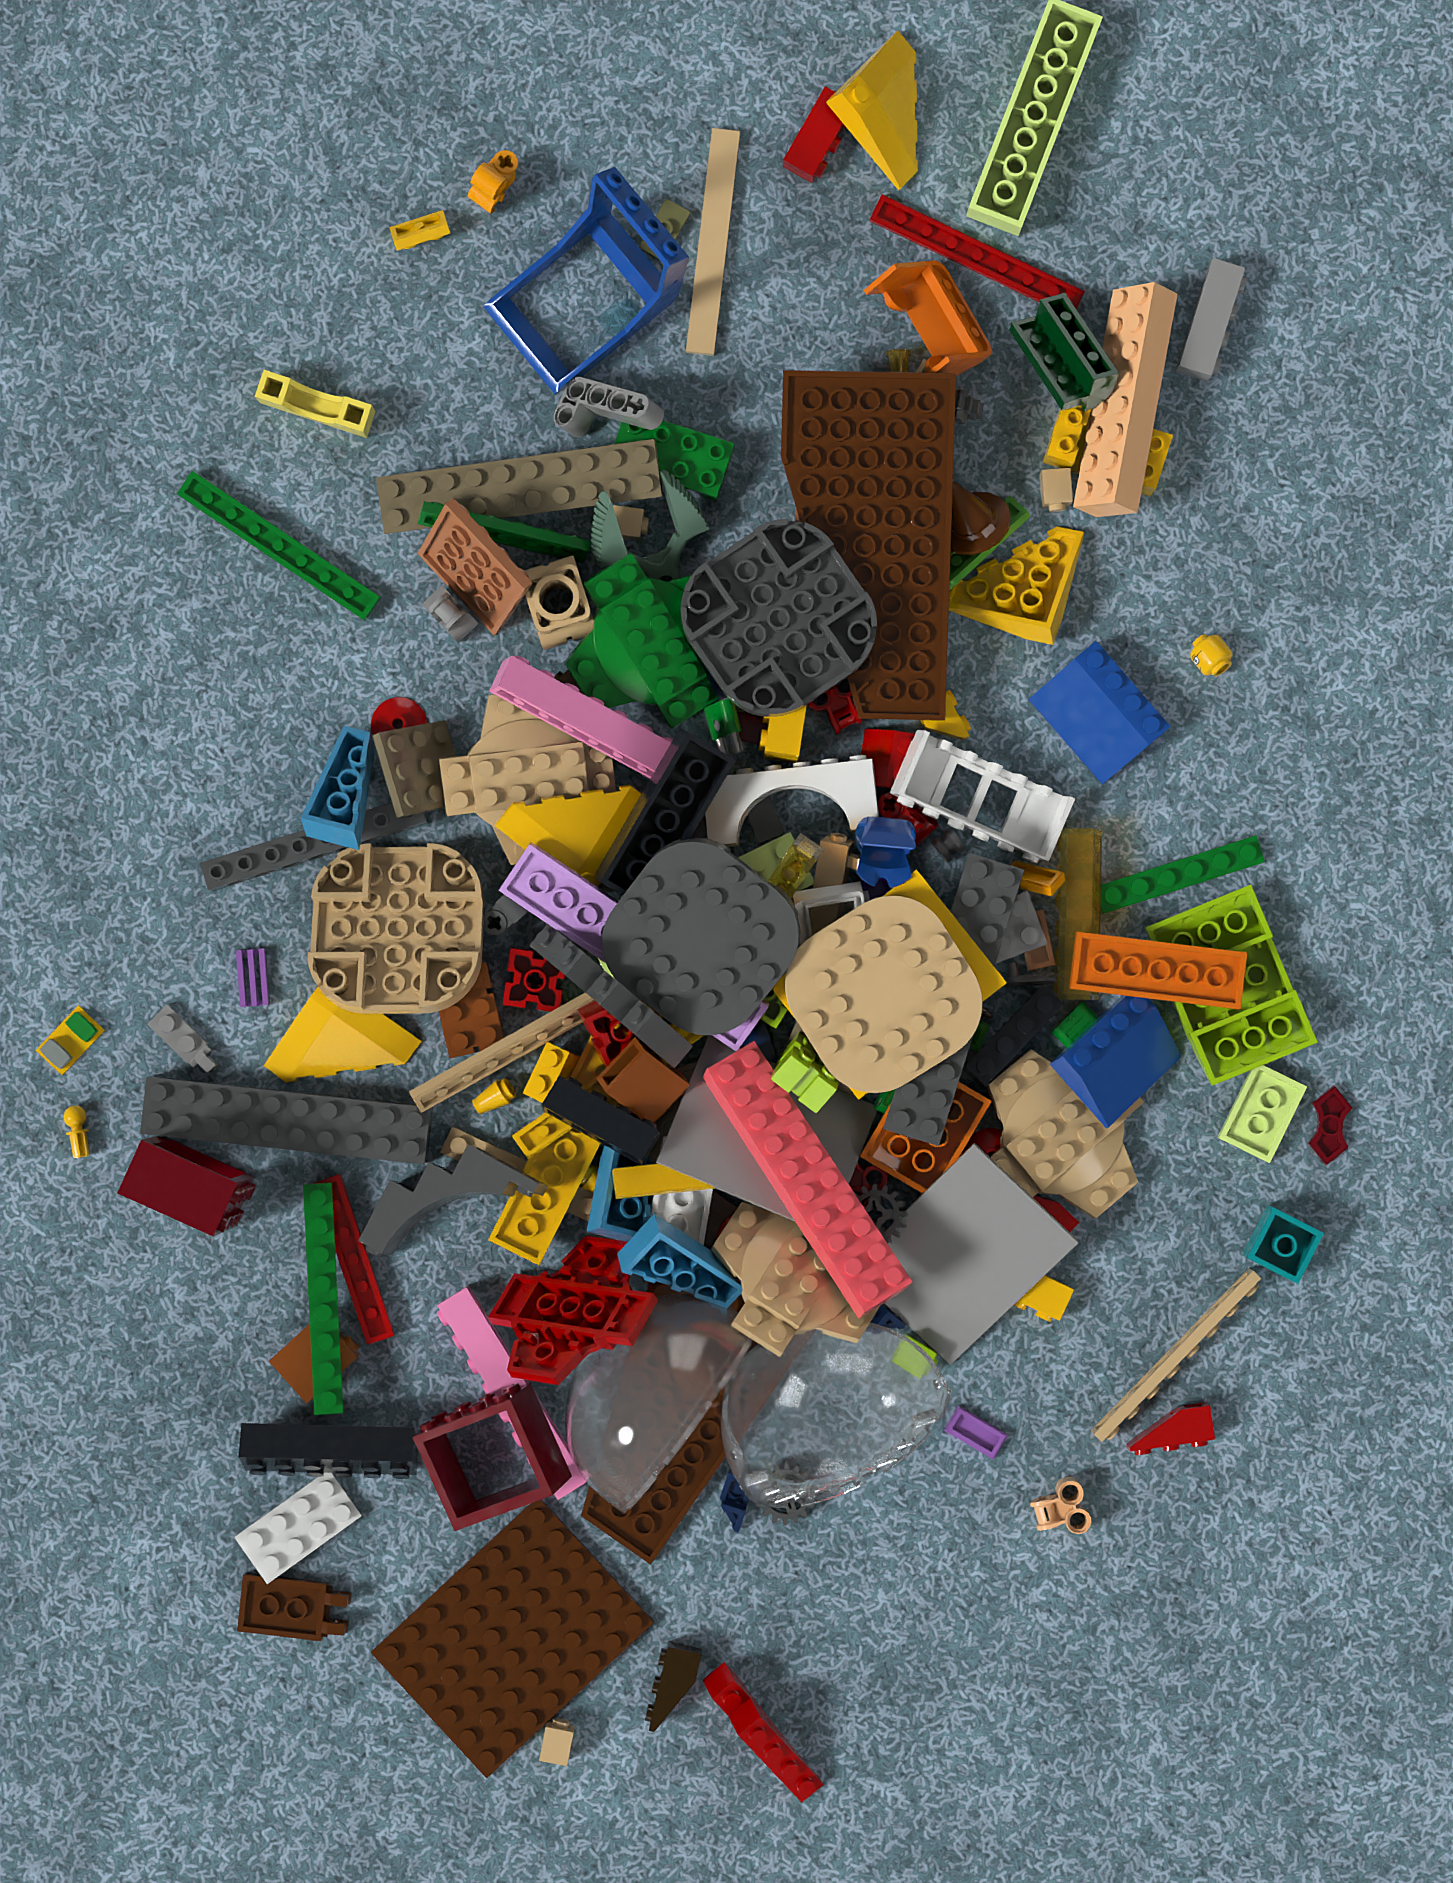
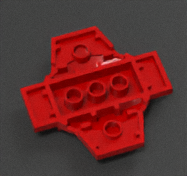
[488,1236,658,1385]

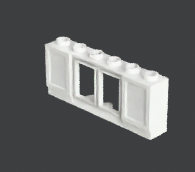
[890,730,1075,864]

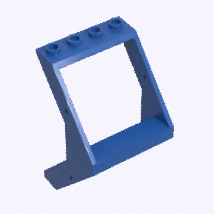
[483,167,689,394]

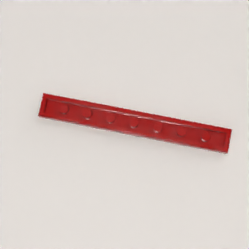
[869,194,1085,309]

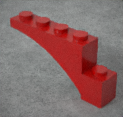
[703,1662,824,1803]

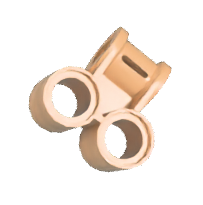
[1030,1477,1091,1534]

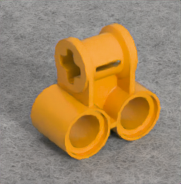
[468,150,518,214]

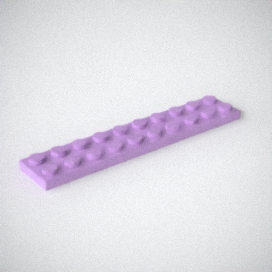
[498,842,769,1051]

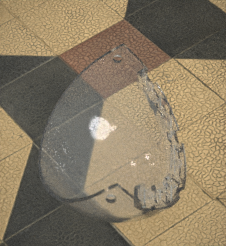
[565,1293,752,1514]
[721,1323,951,1508]

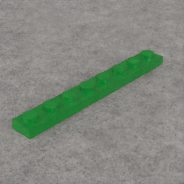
[177,471,381,621]
[303,1183,344,1415]

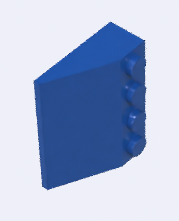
[1028,641,1171,784]
[1050,995,1182,1129]

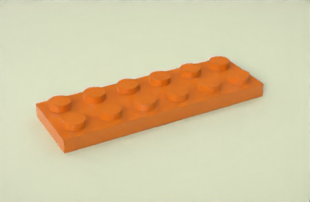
[1069,932,1247,1010]

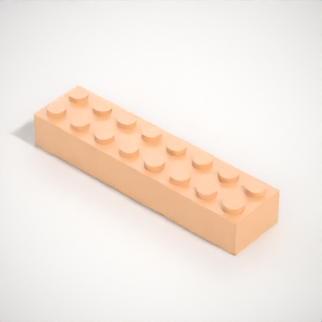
[1073,282,1178,517]

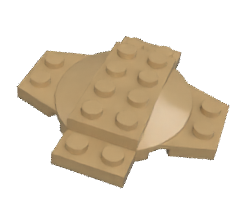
[439,694,616,865]
[986,1049,1144,1219]
[711,1202,880,1357]

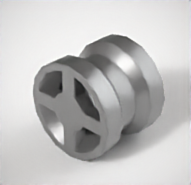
[931,828,966,863]

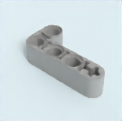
[554,377,664,437]

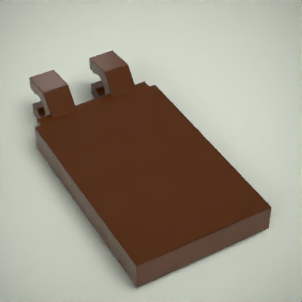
[237,1573,352,1641]

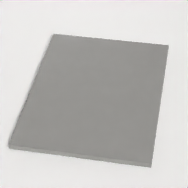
[656,1035,877,1222]
[883,1143,1079,1365]

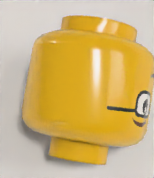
[1190,634,1233,677]

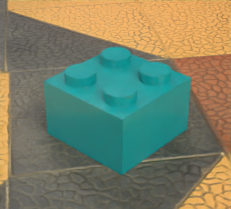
[1242,1205,1324,1284]

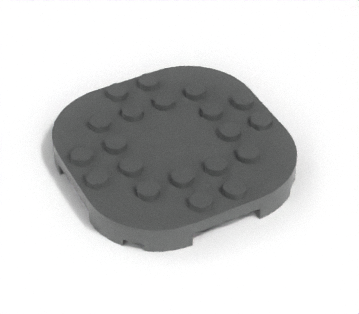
[681,519,877,717]
[602,837,801,1035]

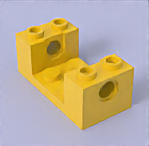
[1042,406,1173,496]

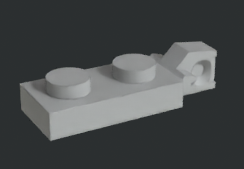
[147,1004,218,1073]

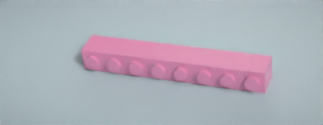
[489,656,673,778]
[437,1285,588,1500]

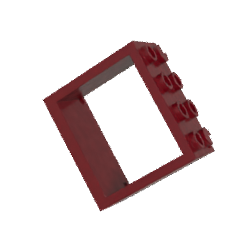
[117,1136,256,1237]
[412,1383,572,1531]

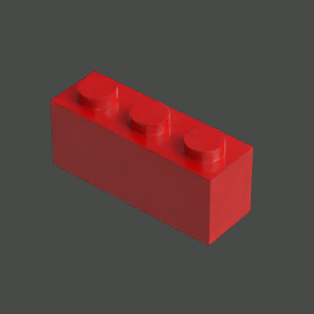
[783,86,847,183]

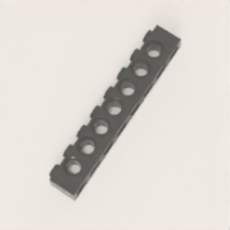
[200,802,429,891]

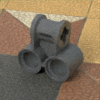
[483,895,528,935]

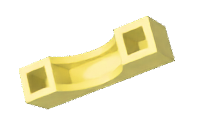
[255,370,376,438]

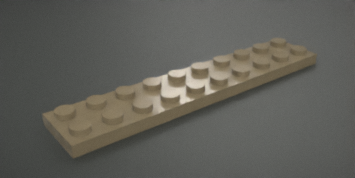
[376,439,663,534]

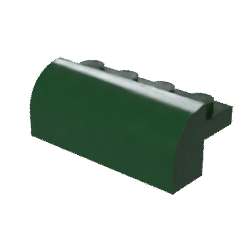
[1009,293,1119,411]

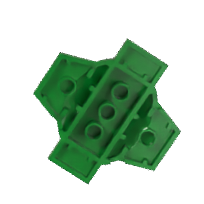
[564,553,719,729]

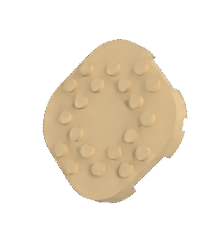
[308,843,484,1014]
[785,896,982,1093]

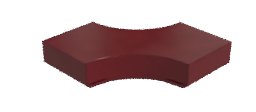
[1307,1085,1352,1165]

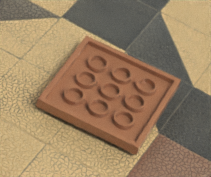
[417,498,532,636]

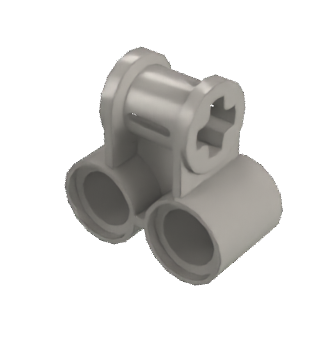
[421,585,479,643]

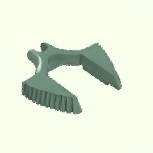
[591,470,710,581]

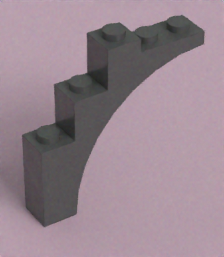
[530,924,693,1068]

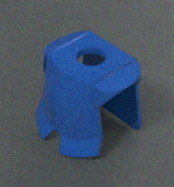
[855,816,916,888]

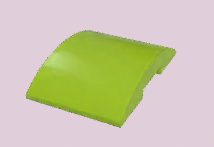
[1145,884,1318,1086]

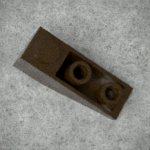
[645,1641,702,1732]

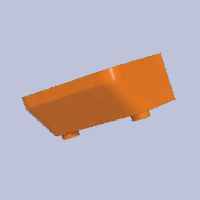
[864,260,992,376]

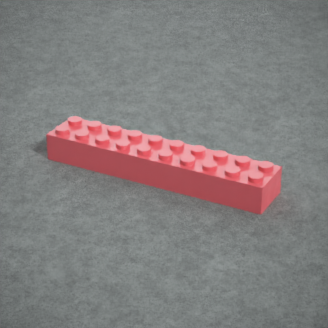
[703,1041,912,1319]

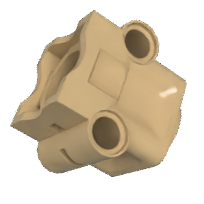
[524,555,594,651]

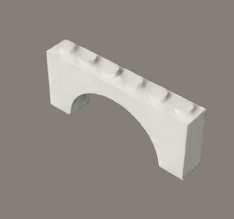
[705,755,879,847]

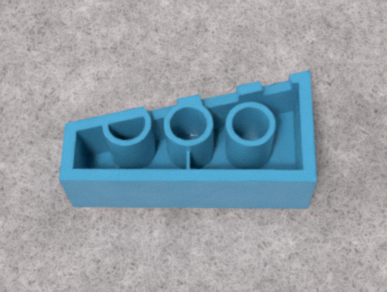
[301,726,375,850]
[586,1145,651,1241]
[617,1213,743,1308]

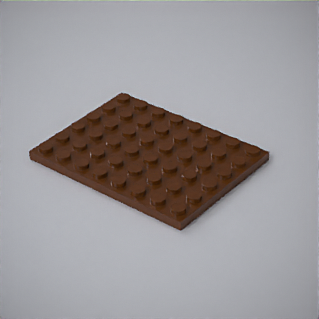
[370,1499,654,1779]

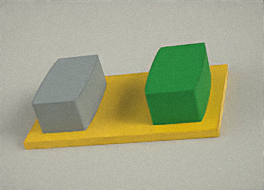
[35,1005,105,1075]

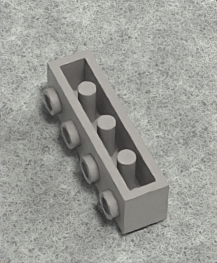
[1175,258,1247,381]

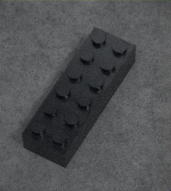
[593,728,736,895]
[238,1423,418,1479]

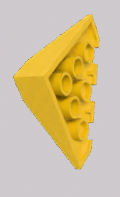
[826,31,918,190]
[949,526,1084,645]
[495,785,641,887]
[264,987,422,1082]

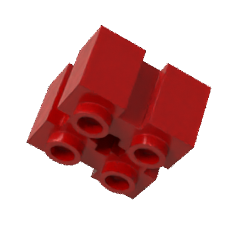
[503,947,565,1012]
[578,995,650,1067]

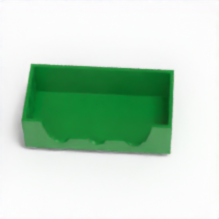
[614,420,734,503]

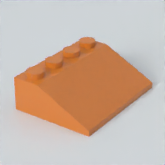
[860,1082,991,1193]

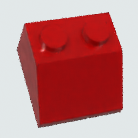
[861,729,915,790]

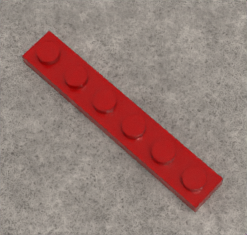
[312,1173,395,1345]

